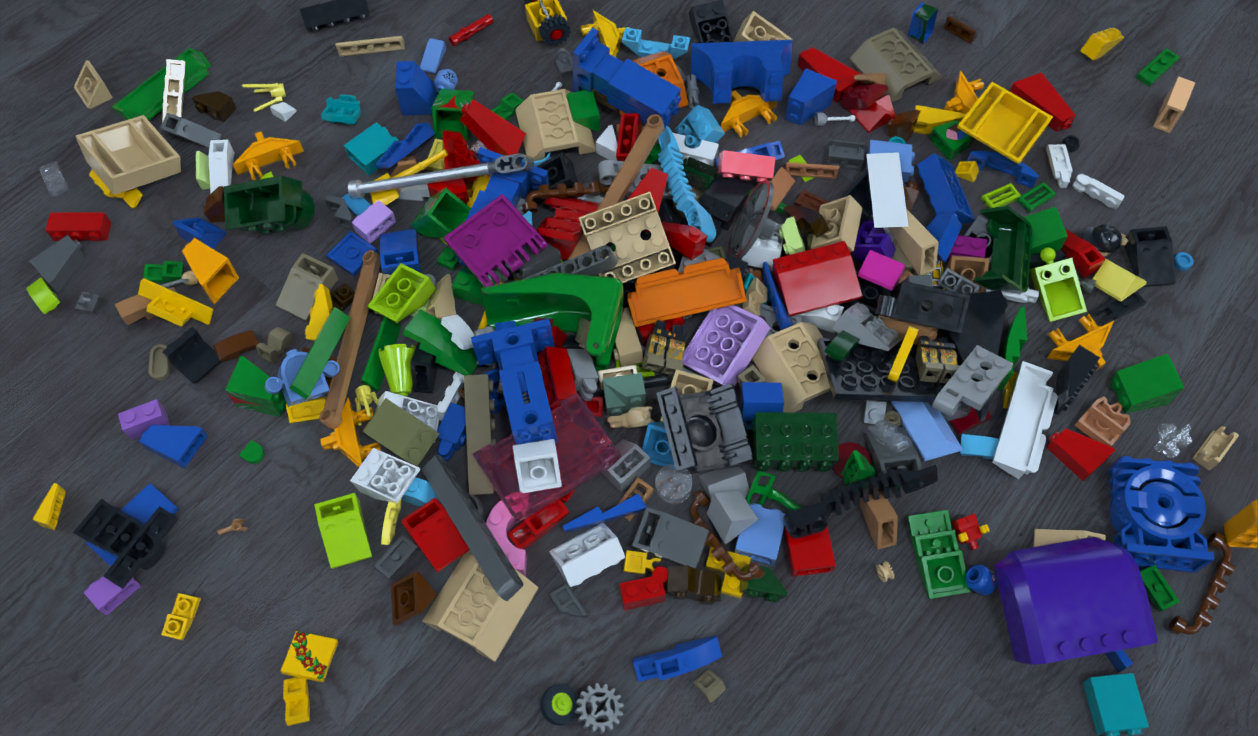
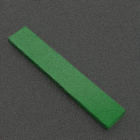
[289,307,350,399]

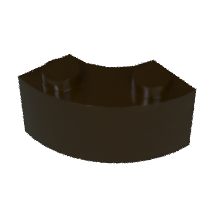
[667,565,721,605]

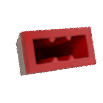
[1047,428,1116,481]

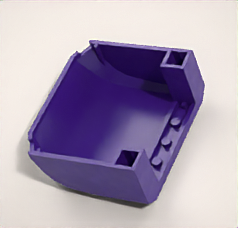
[994,537,1158,665]

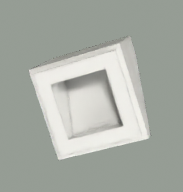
[270,102,297,122]

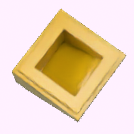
[955,161,979,182]

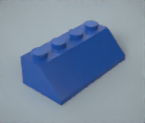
[917,153,975,224]

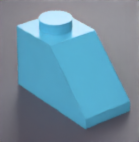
[402,477,443,507]

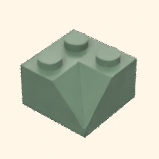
[603,373,646,416]

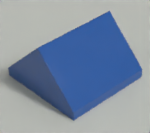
[173,217,227,249]
[741,382,784,422]

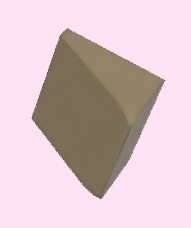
[693,668,726,703]

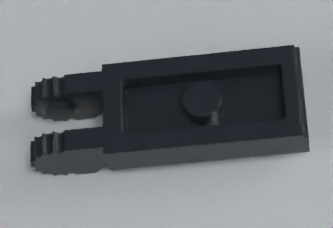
[1092,291,1146,326]

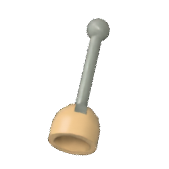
[160,270,198,287]

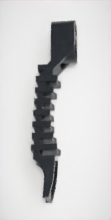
[783,465,938,539]

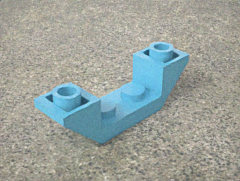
[622,28,690,60]

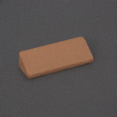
[784,162,839,179]
[764,167,795,211]

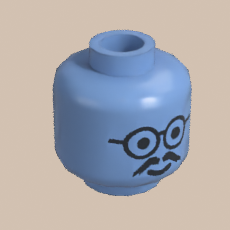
[433,69,458,93]

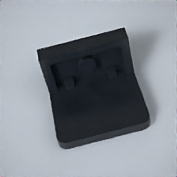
[162,327,222,384]

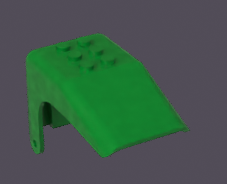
[481,272,624,385]

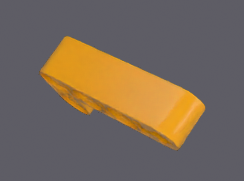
[1223,500,1258,548]

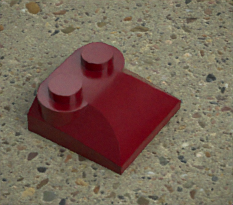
[841,84,888,109]

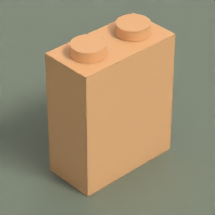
[1153,76,1195,133]

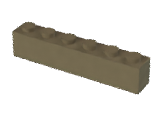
[464,374,499,497]

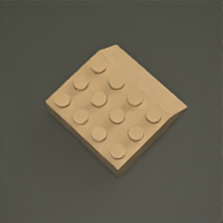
[76,115,181,195]

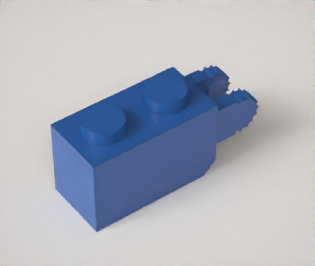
[437,403,467,461]

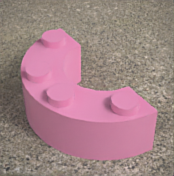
[486,492,531,577]

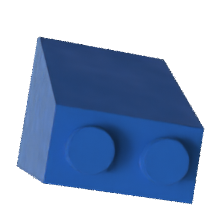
[395,61,437,116]
[785,69,837,125]

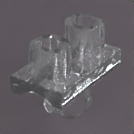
[1153,423,1193,458]

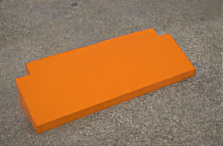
[628,258,747,327]

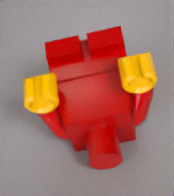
[951,513,990,550]

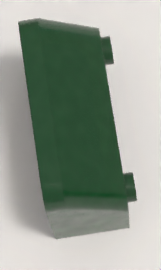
[974,206,1032,293]

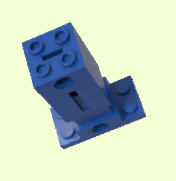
[573,28,681,128]
[456,147,549,267]
[471,319,558,445]

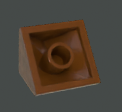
[391,572,437,626]

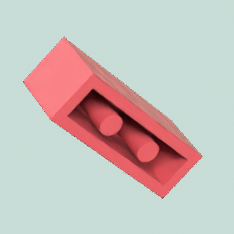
[718,150,775,183]

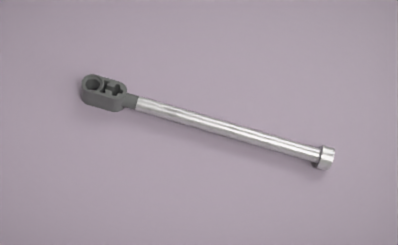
[348,153,534,199]

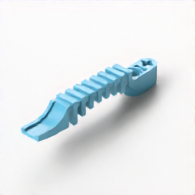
[658,126,716,243]

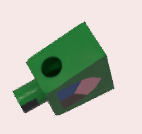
[929,120,972,161]

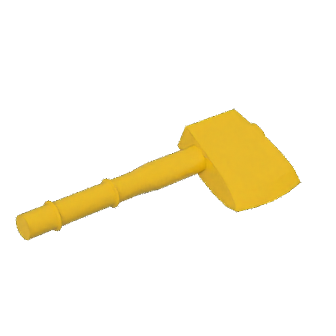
[370,149,448,205]

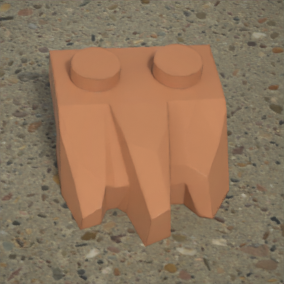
[1075,396,1131,446]

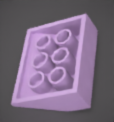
[682,305,771,387]

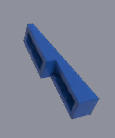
[375,123,435,168]
[563,493,646,533]

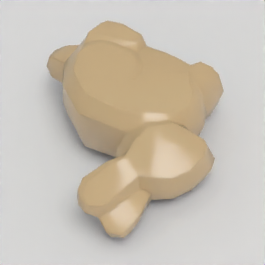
[607,406,655,428]

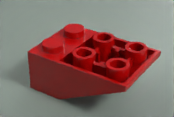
[401,497,470,573]

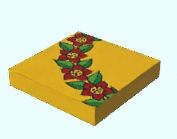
[281,631,338,683]

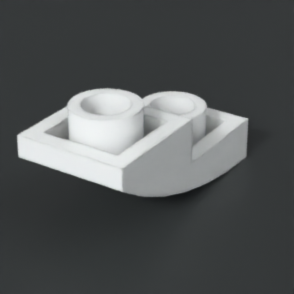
[441,315,475,350]

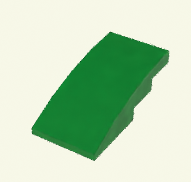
[996,306,1027,391]
[403,309,479,376]
[906,510,970,599]

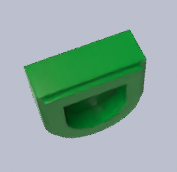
[239,440,265,464]

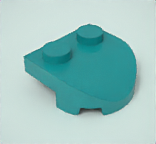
[321,94,361,125]

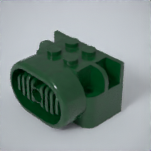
[224,175,315,235]

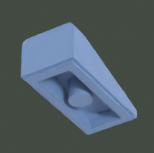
[420,38,446,74]

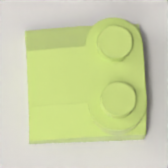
[779,216,806,255]

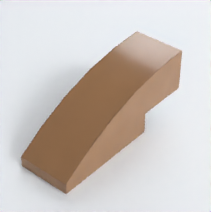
[115,288,177,325]

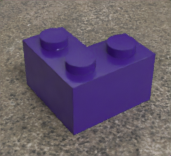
[852,221,896,262]

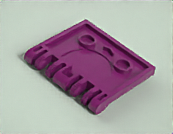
[443,194,548,287]

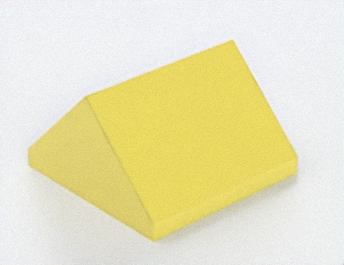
[1093,259,1147,302]

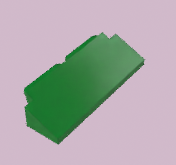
[111,48,211,121]

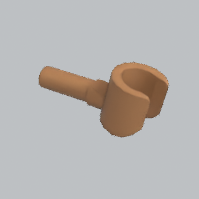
[217,519,248,535]

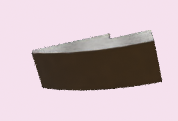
[784,206,830,238]

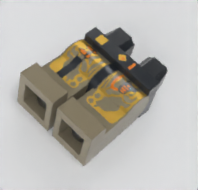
[642,320,686,376]
[914,336,961,384]

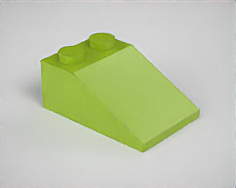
[367,263,436,323]

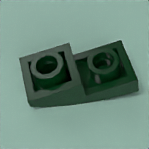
[824,330,860,361]

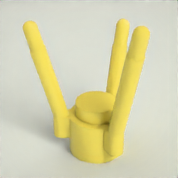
[242,83,286,112]
[355,385,378,426]

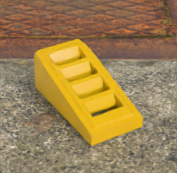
[33,483,66,530]

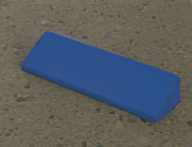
[762,262,793,330]

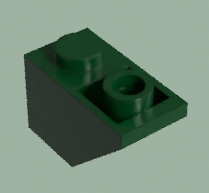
[740,564,787,602]

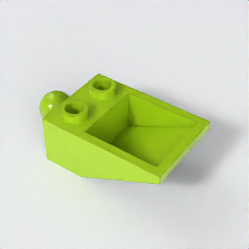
[1030,247,1087,322]

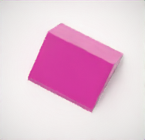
[857,250,905,291]

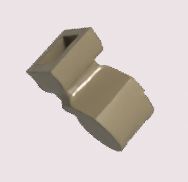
[256,327,293,364]

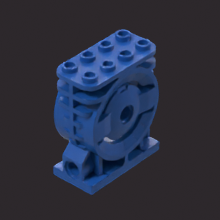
[1107,456,1214,573]

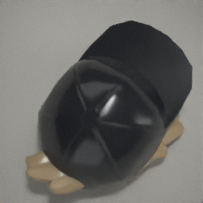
[1082,224,1129,257]

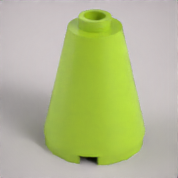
[378,344,416,397]

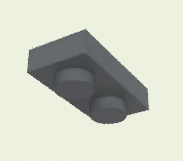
[374,535,419,581]

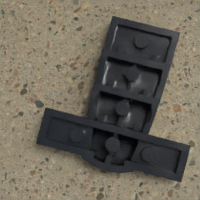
[73,499,178,589]

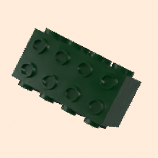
[751,412,839,472]

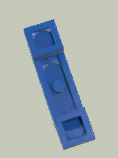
[967,151,1039,188]

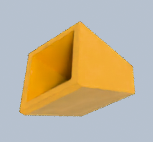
[182,238,239,304]

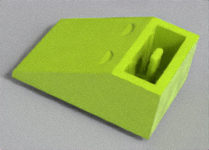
[314,493,372,569]

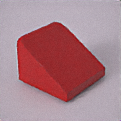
[552,326,568,348]
[583,396,603,417]

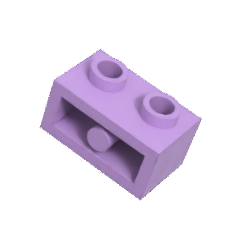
[352,200,396,244]

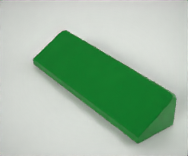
[361,317,401,391]

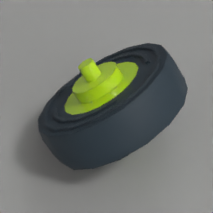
[540,684,580,726]

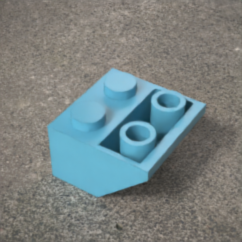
[675,105,725,149]

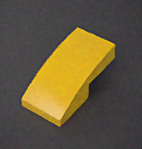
[283,677,310,726]

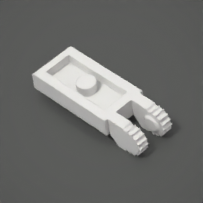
[1073,174,1125,210]

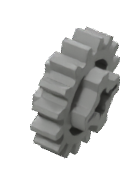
[575,683,624,734]

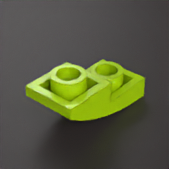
[26,277,60,314]

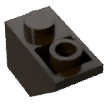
[192,91,237,122]

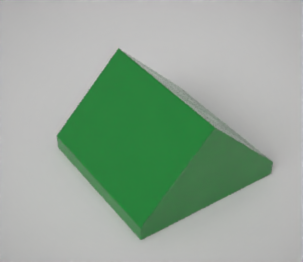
[566,90,600,132]

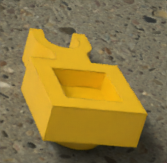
[623,550,661,575]

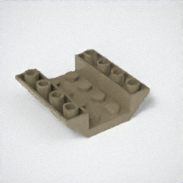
[849,27,943,103]

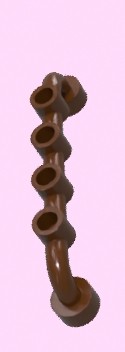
[522,182,623,214]
[690,490,765,581]
[1168,531,1235,635]

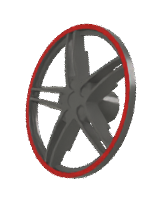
[728,180,777,259]

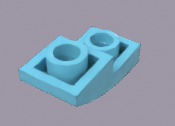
[960,434,999,459]

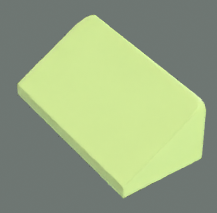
[196,151,210,190]

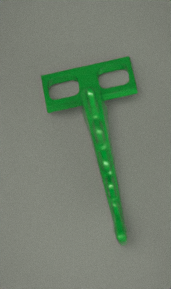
[745,471,803,510]

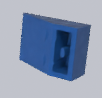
[380,229,422,275]

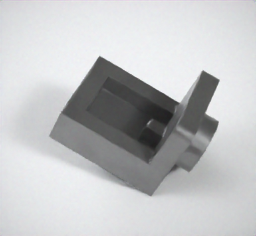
[863,400,887,425]

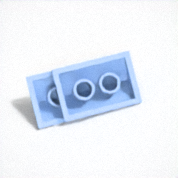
[891,401,962,461]

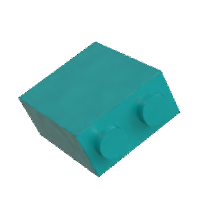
[344,122,399,176]
[1083,673,1149,736]

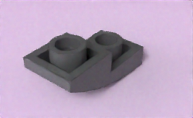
[937,268,980,294]

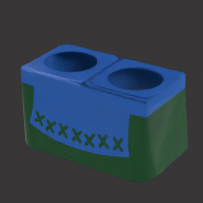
[908,2,938,43]

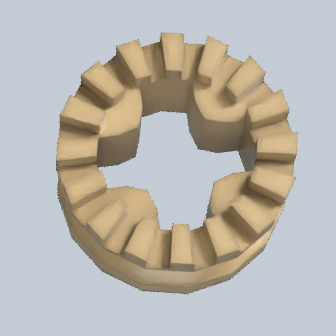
[876,561,895,583]

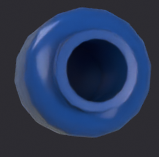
[965,564,998,596]

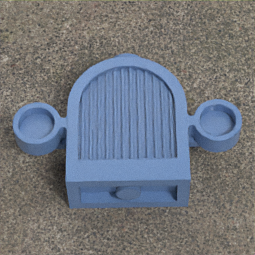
[265,349,340,407]

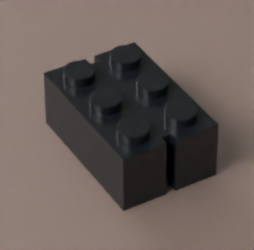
[840,169,874,226]

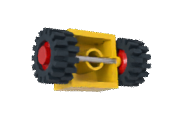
[524,0,571,46]

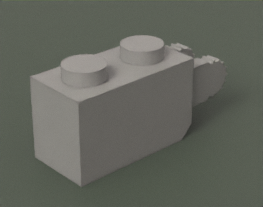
[567,349,599,401]

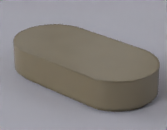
[148,344,171,381]

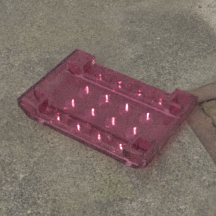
[473,393,621,522]

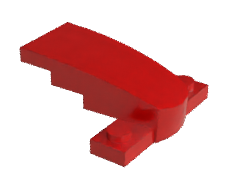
[539,196,600,242]

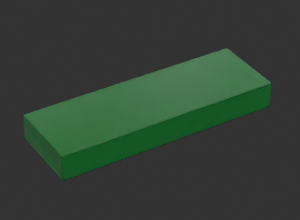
[1135,48,1180,87]

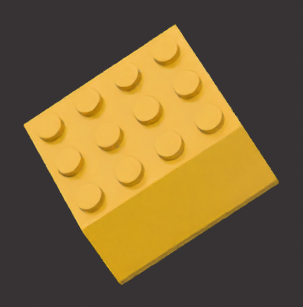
[957,82,1053,164]

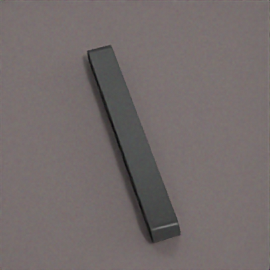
[421,454,524,601]

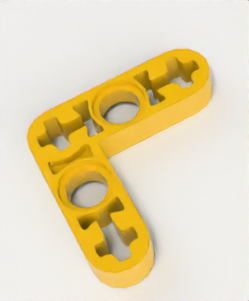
[887,326,919,383]

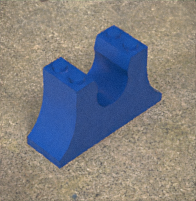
[690,40,792,104]

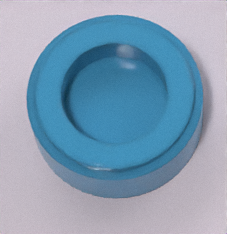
[1174,252,1194,271]

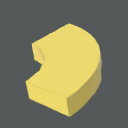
[381,498,402,545]

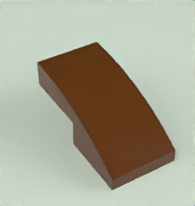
[213,330,259,362]

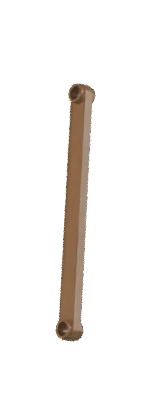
[568,114,664,273]
[319,250,381,429]

